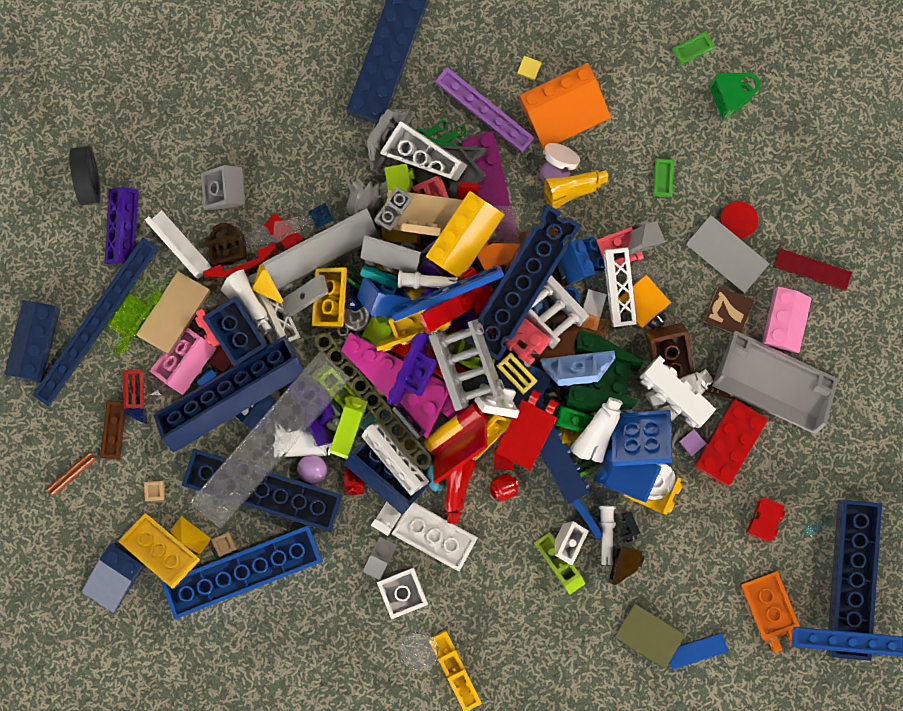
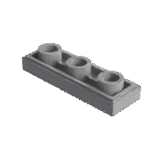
[282,275,328,317]

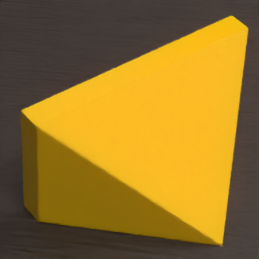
[252,263,283,303]
[170,516,211,554]

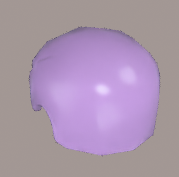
[540,161,570,184]
[297,455,327,485]

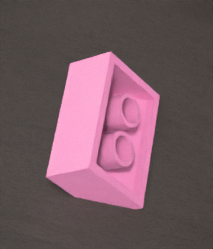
[762,286,812,353]
[150,328,216,395]

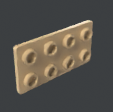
[387,190,463,236]

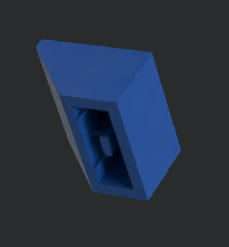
[559,236,605,285]

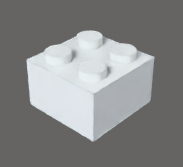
[377,567,428,619]

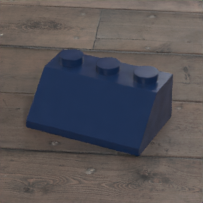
[202,296,267,366]

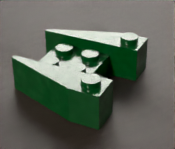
[563,331,644,413]

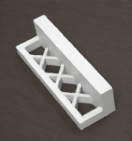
[145,210,212,280]
[603,248,637,327]
[247,273,301,344]
[361,422,429,495]

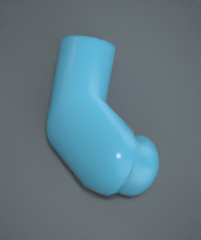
[426,464,444,492]

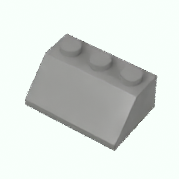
[360,235,424,273]

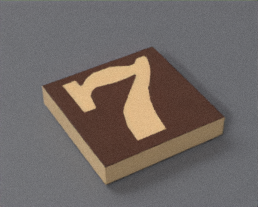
[704,286,754,334]

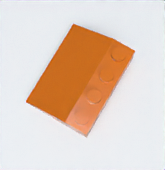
[519,63,611,150]

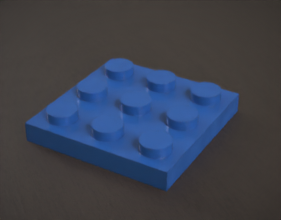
[612,410,672,466]

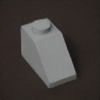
[628,220,665,255]

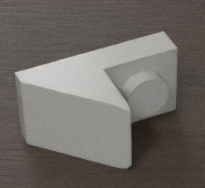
[363,537,397,580]

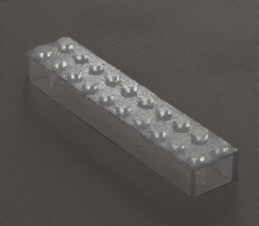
[190,352,351,528]

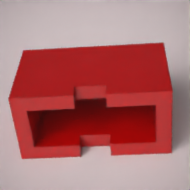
[746,497,785,542]

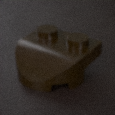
[205,223,247,267]

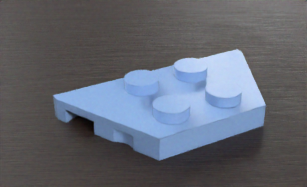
[540,351,615,386]

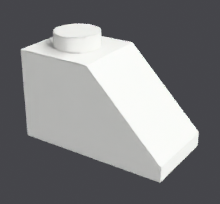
[555,521,589,565]

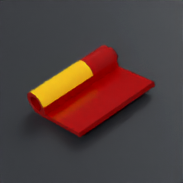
[424,402,487,484]

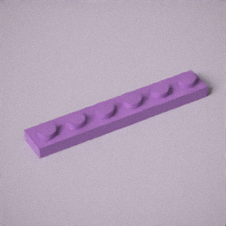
[435,67,534,153]

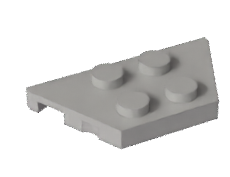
[367,109,415,174]

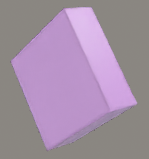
[679,429,706,456]

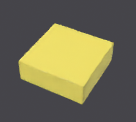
[517,56,542,81]

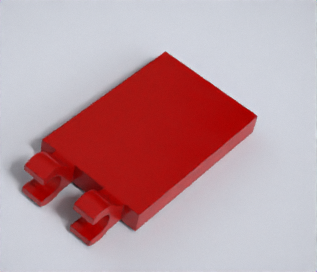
[496,390,558,470]

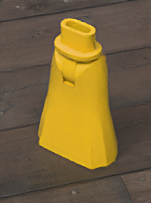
[544,170,608,209]

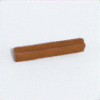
[46,452,96,496]

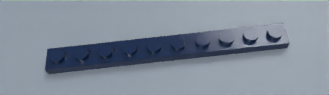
[33,237,159,406]

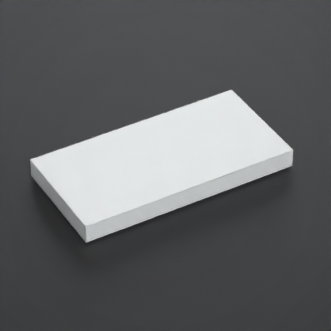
[392,502,478,571]

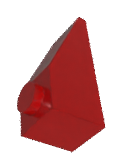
[419,291,474,333]

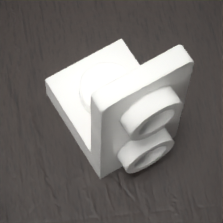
[371,502,401,536]

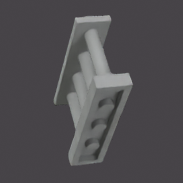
[429,319,504,411]

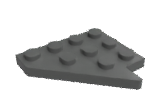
[400,145,487,199]

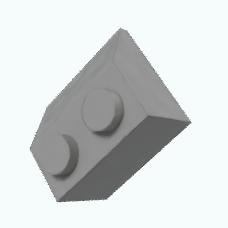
[201,165,245,210]

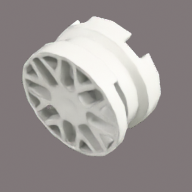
[344,303,370,331]

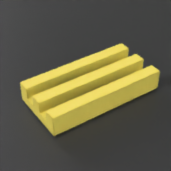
[496,353,537,395]

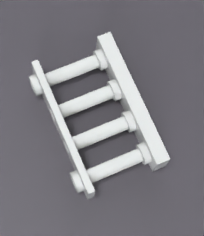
[525,275,589,350]

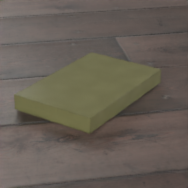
[615,604,685,668]

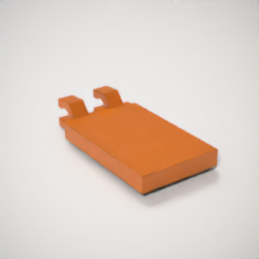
[741,571,800,653]

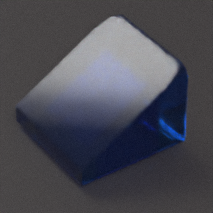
[124,408,147,424]

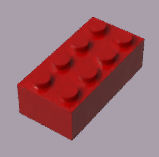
[693,399,768,486]

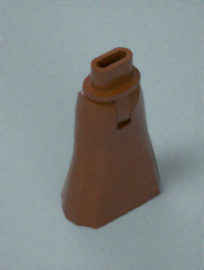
[509,326,575,359]

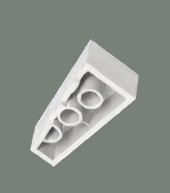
[380,121,467,181]
[639,356,716,428]

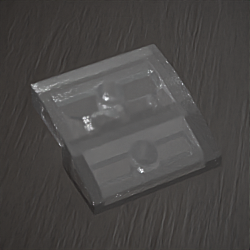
[487,206,520,245]

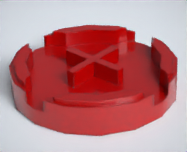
[720,201,758,239]

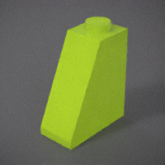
[329,396,368,459]

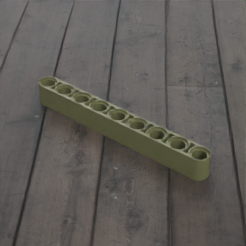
[315,333,432,470]

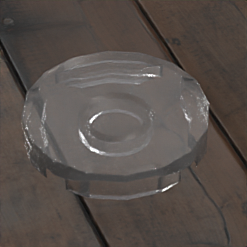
[626,261,665,290]
[399,632,438,671]

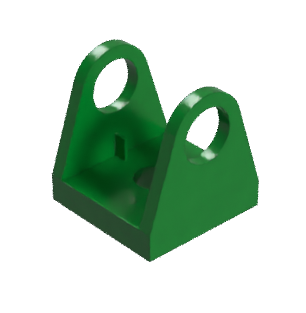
[709,72,760,120]

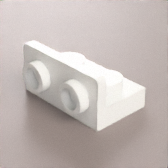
[474,384,520,418]

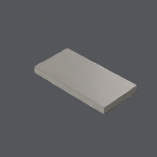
[686,215,770,293]

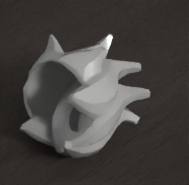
[346,179,382,219]

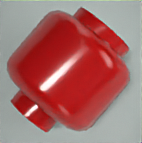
[489,473,519,502]

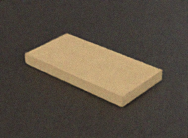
[136,271,211,355]

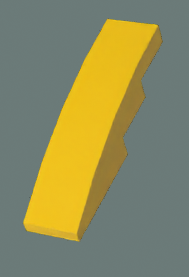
[428,630,482,711]

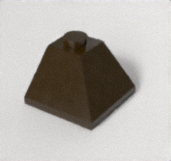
[608,545,644,585]

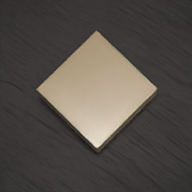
[144,481,165,501]
[211,532,237,557]

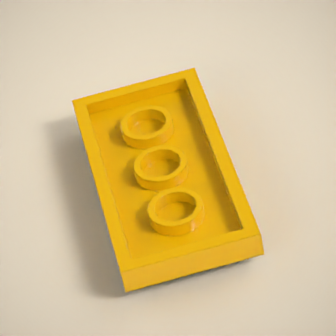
[118,513,200,589]

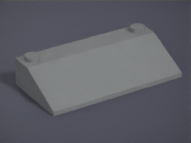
[263,208,380,292]
[712,331,838,435]

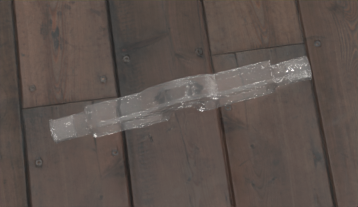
[243,216,313,248]

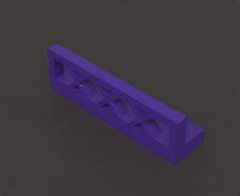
[104,187,139,265]

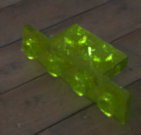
[107,288,162,355]

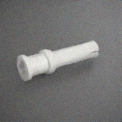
[398,270,458,289]
[598,506,616,565]

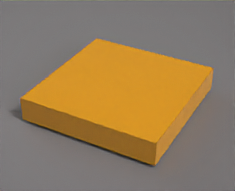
[618,274,671,328]

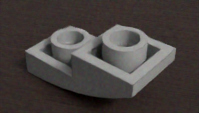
[374,187,413,232]

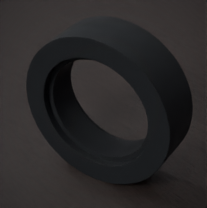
[69,146,101,206]

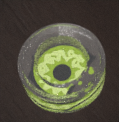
[795,277,815,296]

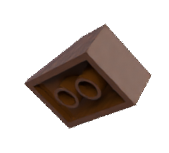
[645,323,695,379]

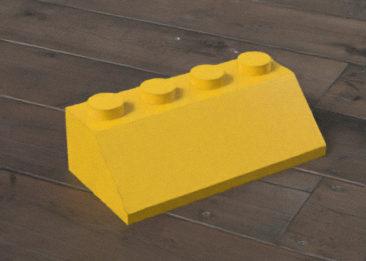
[426,191,505,280]

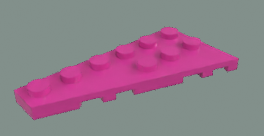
[341,333,450,439]

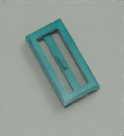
[360,263,398,289]

